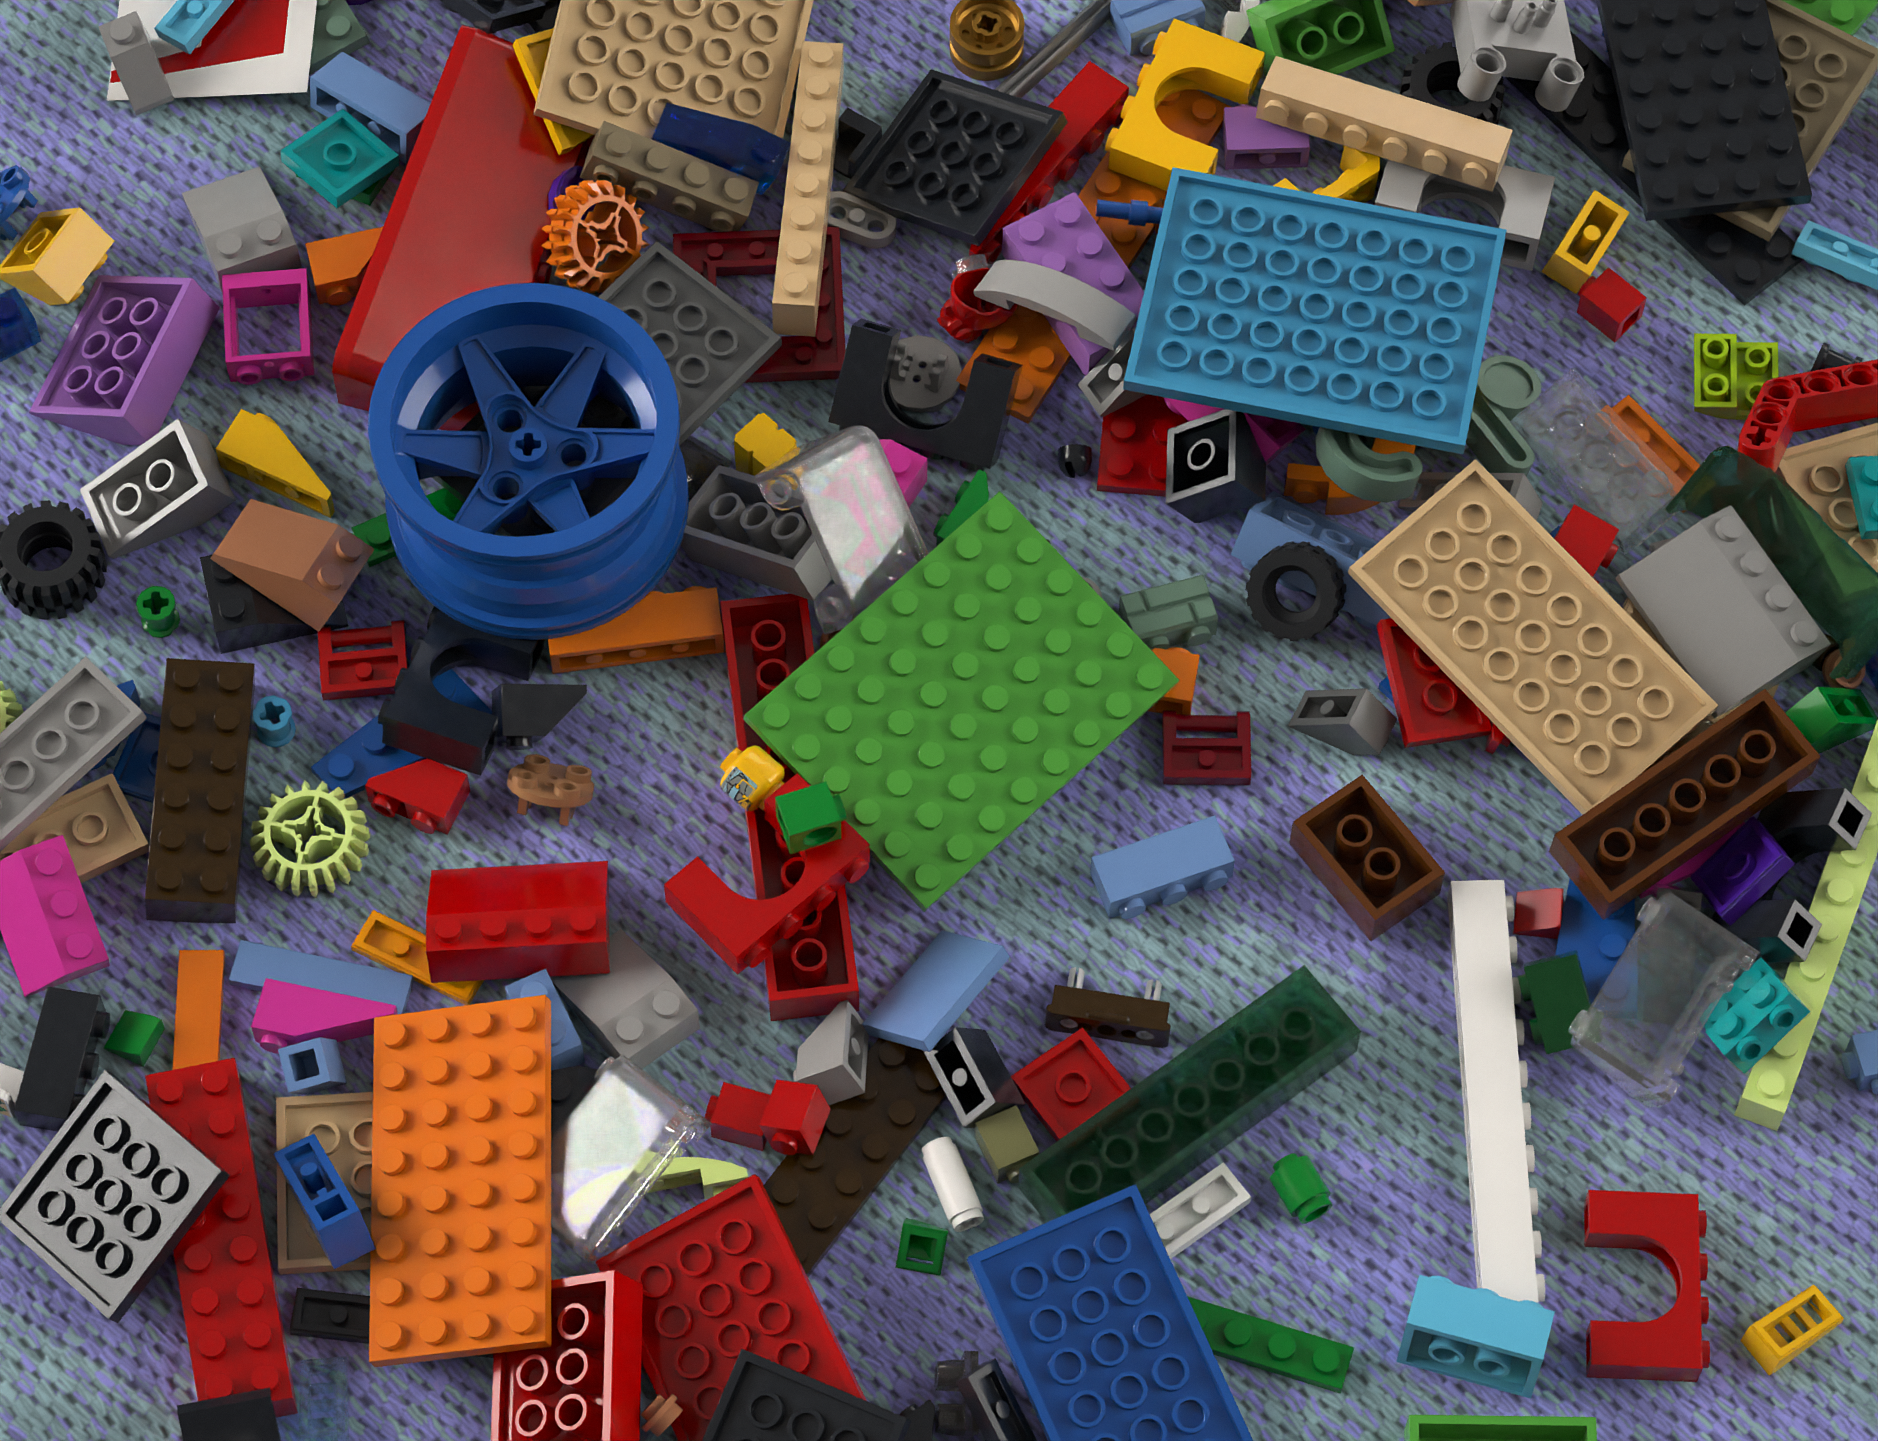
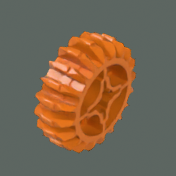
[541,180,650,293]

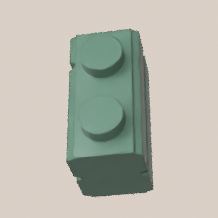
[1119,575,1218,649]

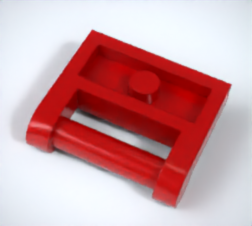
[317,620,408,701]

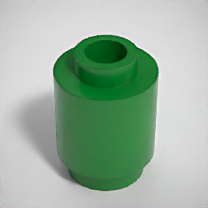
[1269,1153,1332,1224]

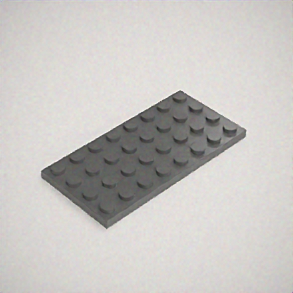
[432,241,782,537]

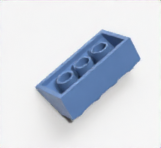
[1230,491,1391,629]

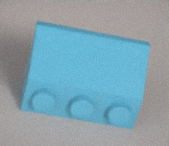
[1396,1275,1555,1398]

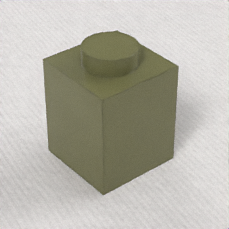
[975,1105,1039,1184]

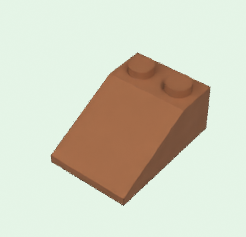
[210,499,374,632]

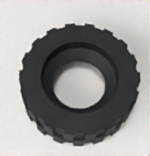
[1245,541,1347,641]

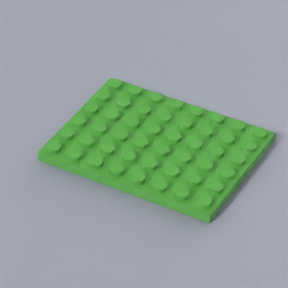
[743,491,1179,912]

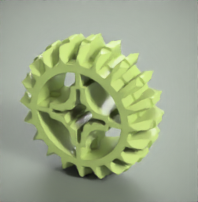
[250,780,370,898]

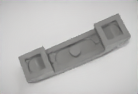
[973,260,1137,351]

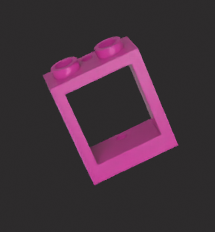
[222,268,315,385]

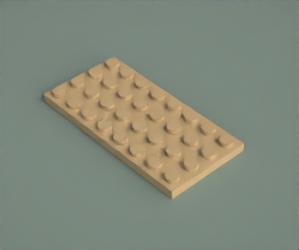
[1348,459,1718,815]

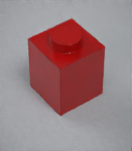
[1577,267,1647,343]
[759,1080,831,1155]
[705,1082,770,1151]

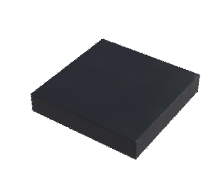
[177,1388,281,1441]

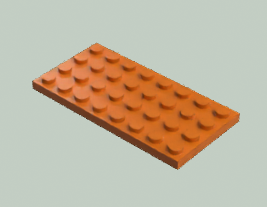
[369,995,551,1367]

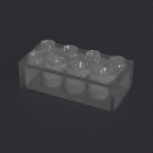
[1510,368,1689,556]

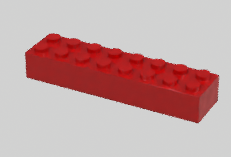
[145,1058,298,1418]

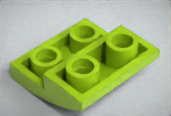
[1694,333,1779,420]

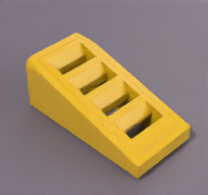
[1740,1285,1844,1376]

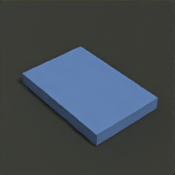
[862,930,1010,1052]

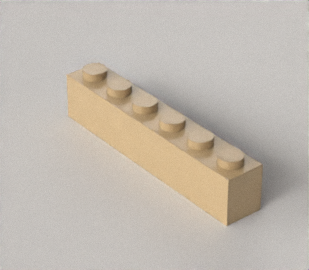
[1255,56,1513,192]

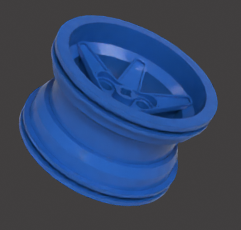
[368,283,689,640]

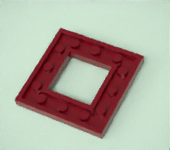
[673,227,846,383]

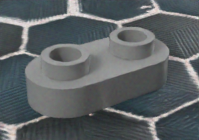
[827,191,897,249]

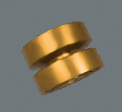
[949,0,1025,81]

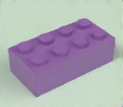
[1002,192,1144,376]

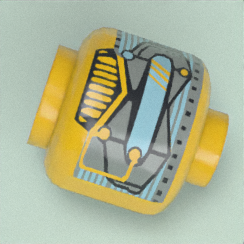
[719,745,785,811]

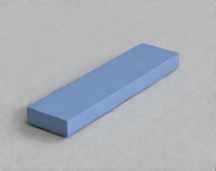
[229,940,414,1014]

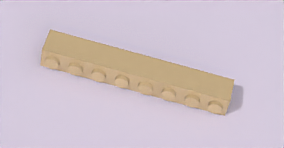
[772,41,844,337]

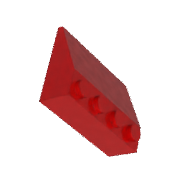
[426,861,610,983]
[491,1270,643,1441]

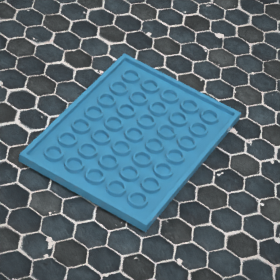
[1123,167,1507,454]

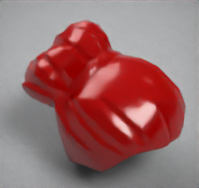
[937,267,1018,343]

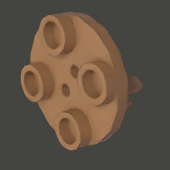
[507,754,594,826]

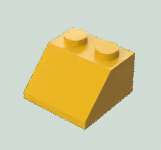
[0,207,114,305]

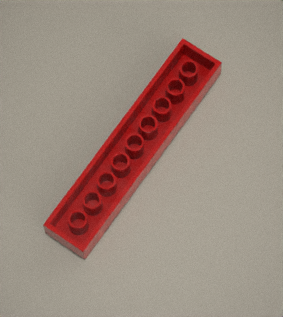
[720,594,859,1021]

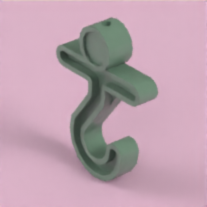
[1316,355,1541,503]

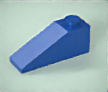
[273,1134,376,1269]

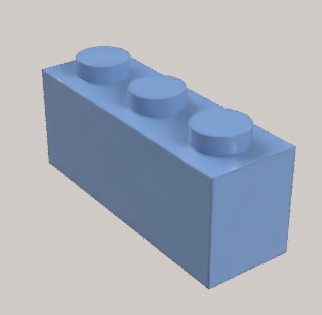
[310,52,431,163]
[1090,815,1235,919]

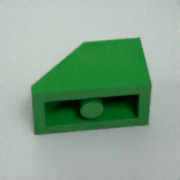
[1785,687,1878,754]

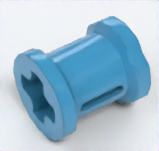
[252,695,296,748]

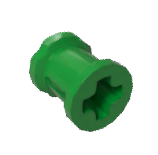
[136,586,180,638]

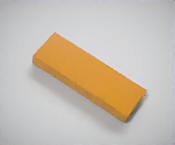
[351,910,484,1005]

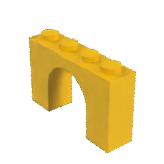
[1105,18,1265,191]

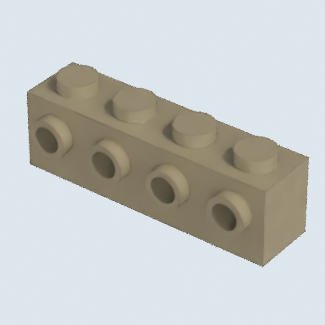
[580,121,759,232]

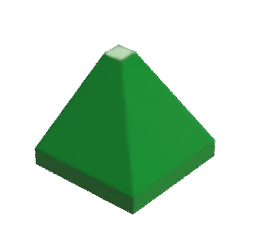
[895,1218,948,1276]

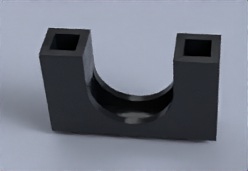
[828,319,1023,471]
[378,606,545,776]
[1702,788,1872,964]

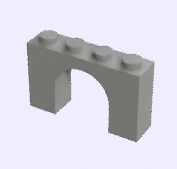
[1375,159,1555,271]

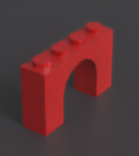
[664,773,870,975]
[1584,1190,1710,1382]

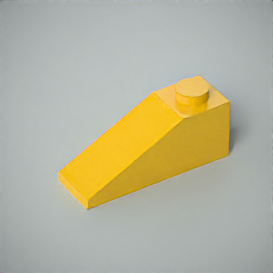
[216,409,335,518]

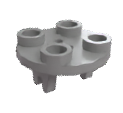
[890,335,962,413]

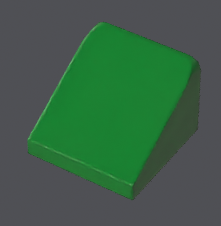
[103,1010,165,1067]

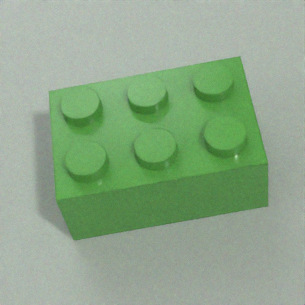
[1246,0,1395,78]

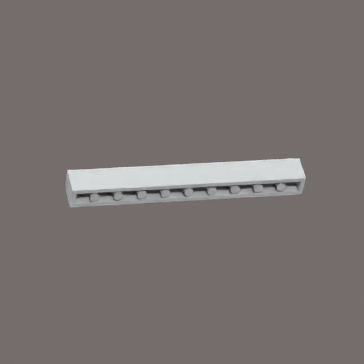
[1447,880,1545,1303]

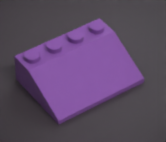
[29,275,220,446]

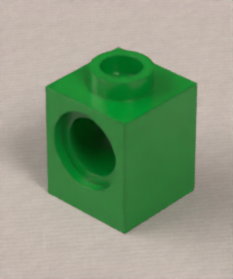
[775,781,847,854]

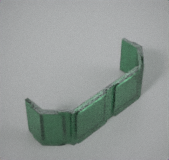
[1665,445,1878,679]

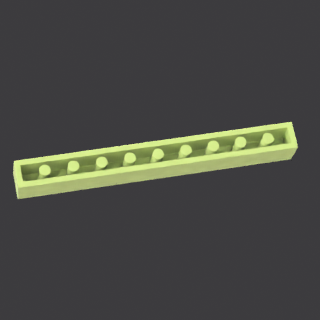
[1734,720,1878,1131]

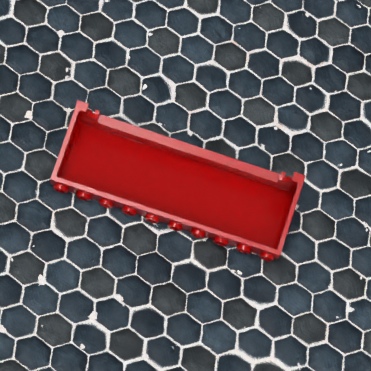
[332,25,595,431]

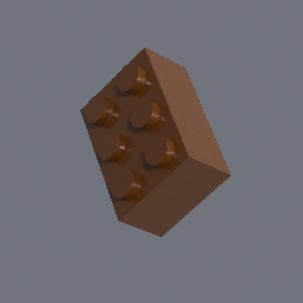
[1289,774,1445,941]

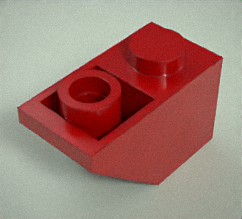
[365,758,471,835]

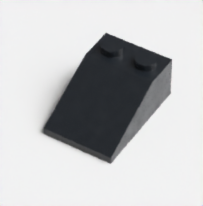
[200,555,349,654]

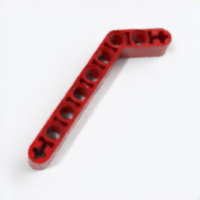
[1736,359,1878,484]

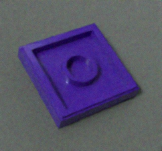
[1690,816,1795,926]

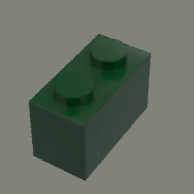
[1518,950,1600,1054]

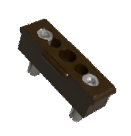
[1045,967,1171,1048]

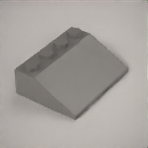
[1615,505,1831,719]

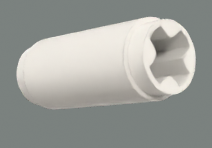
[922,1137,984,1232]

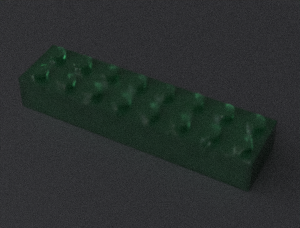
[1018,965,1361,1223]

